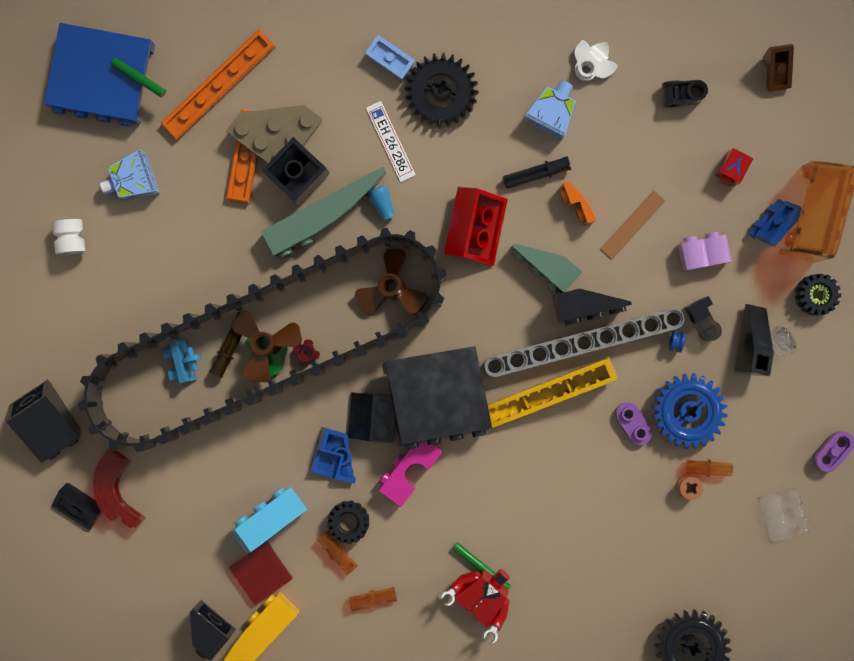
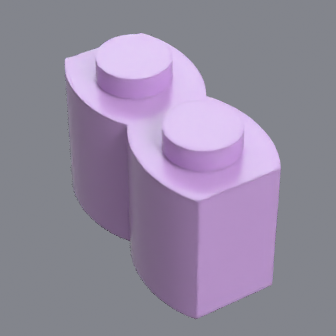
[678,232,732,272]

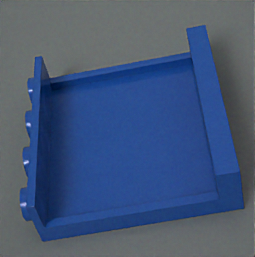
[44,23,155,127]

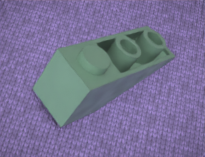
[511,244,582,293]

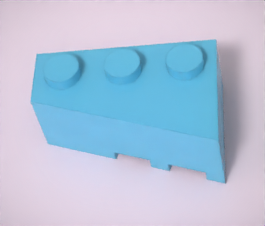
[230,487,307,554]

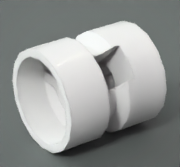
[52,219,86,255]

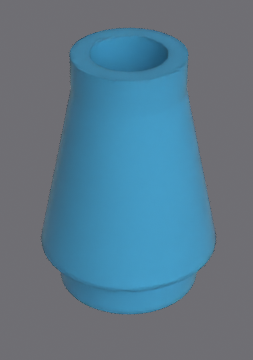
[368,185,395,221]

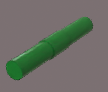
[111,57,166,98]

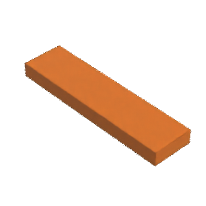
[226,109,258,204]

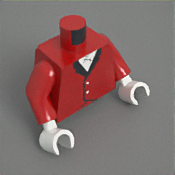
[439,569,510,644]

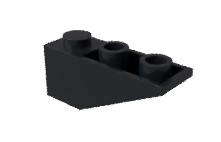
[735,304,774,376]

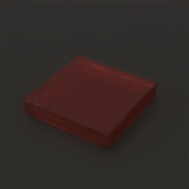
[229,541,293,605]

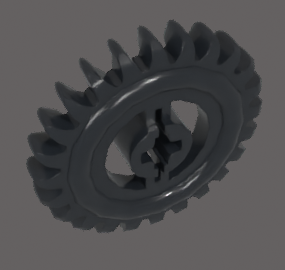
[404,52,479,128]
[655,609,732,661]

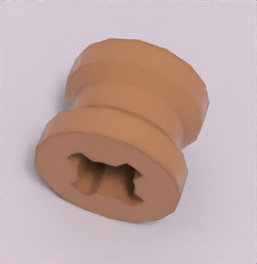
[676,475,703,500]

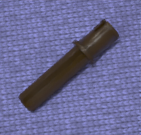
[209,311,242,378]

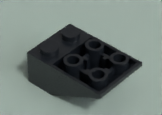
[552,288,632,326]

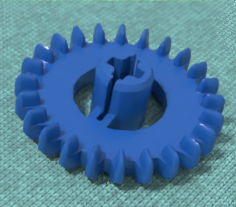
[651,373,728,449]

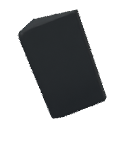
[52,483,105,531]

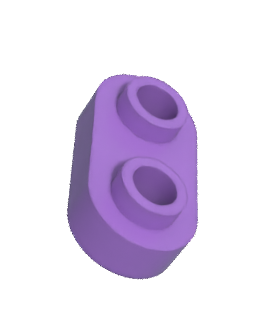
[615,402,652,445]
[814,431,854,472]

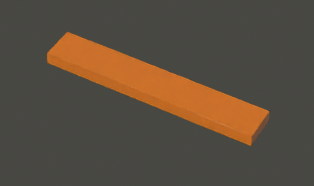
[160,29,275,141]

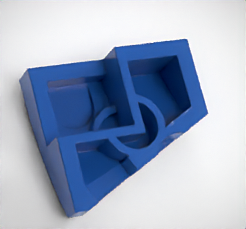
[310,427,356,484]

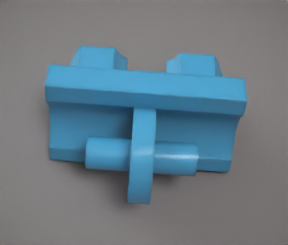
[162,340,202,383]

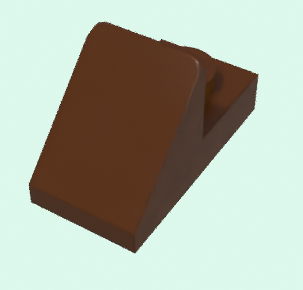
[762,44,794,92]

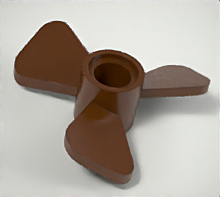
[355,249,429,314]
[232,310,302,382]

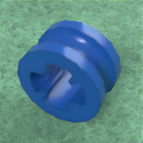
[668,331,685,353]

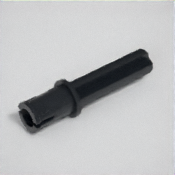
[503,156,571,189]

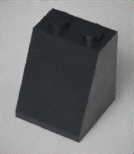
[6,379,81,463]

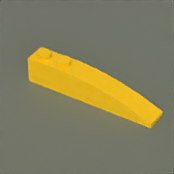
[488,356,618,428]
[224,592,300,661]

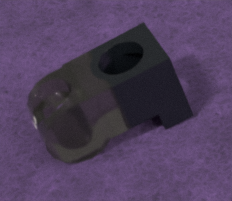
[684,296,722,341]

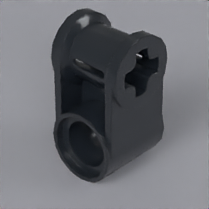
[662,80,708,108]

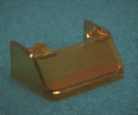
[779,161,854,263]

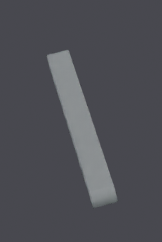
[484,309,684,377]

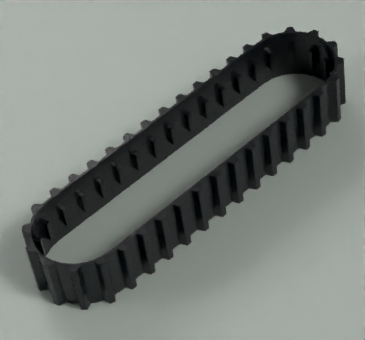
[78,228,447,452]

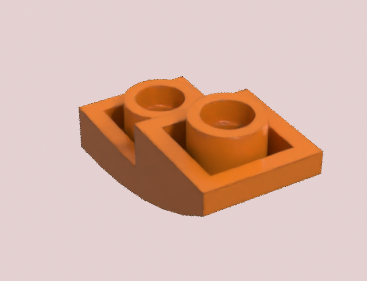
[559,181,596,225]

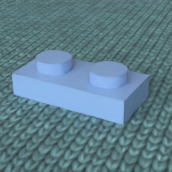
[365,35,415,81]

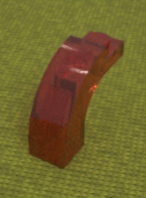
[93,448,146,528]

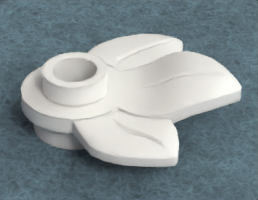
[574,40,618,81]

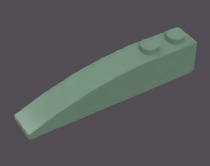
[261,167,386,259]

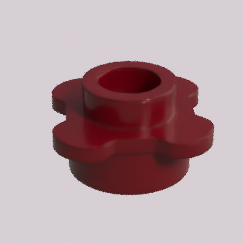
[293,339,320,366]

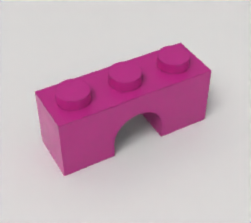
[379,442,443,507]

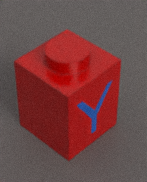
[715,148,754,186]

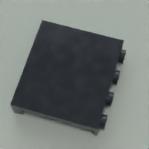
[382,346,492,450]

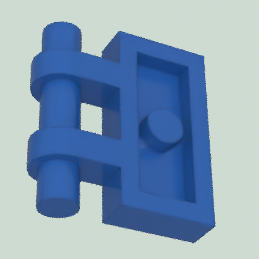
[748,199,805,247]

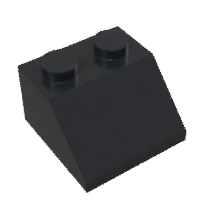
[261,137,330,206]
[348,392,395,443]
[190,600,236,661]

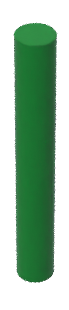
[452,542,511,590]

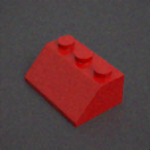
[444,187,508,266]

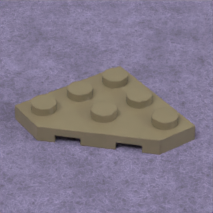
[226,105,323,164]

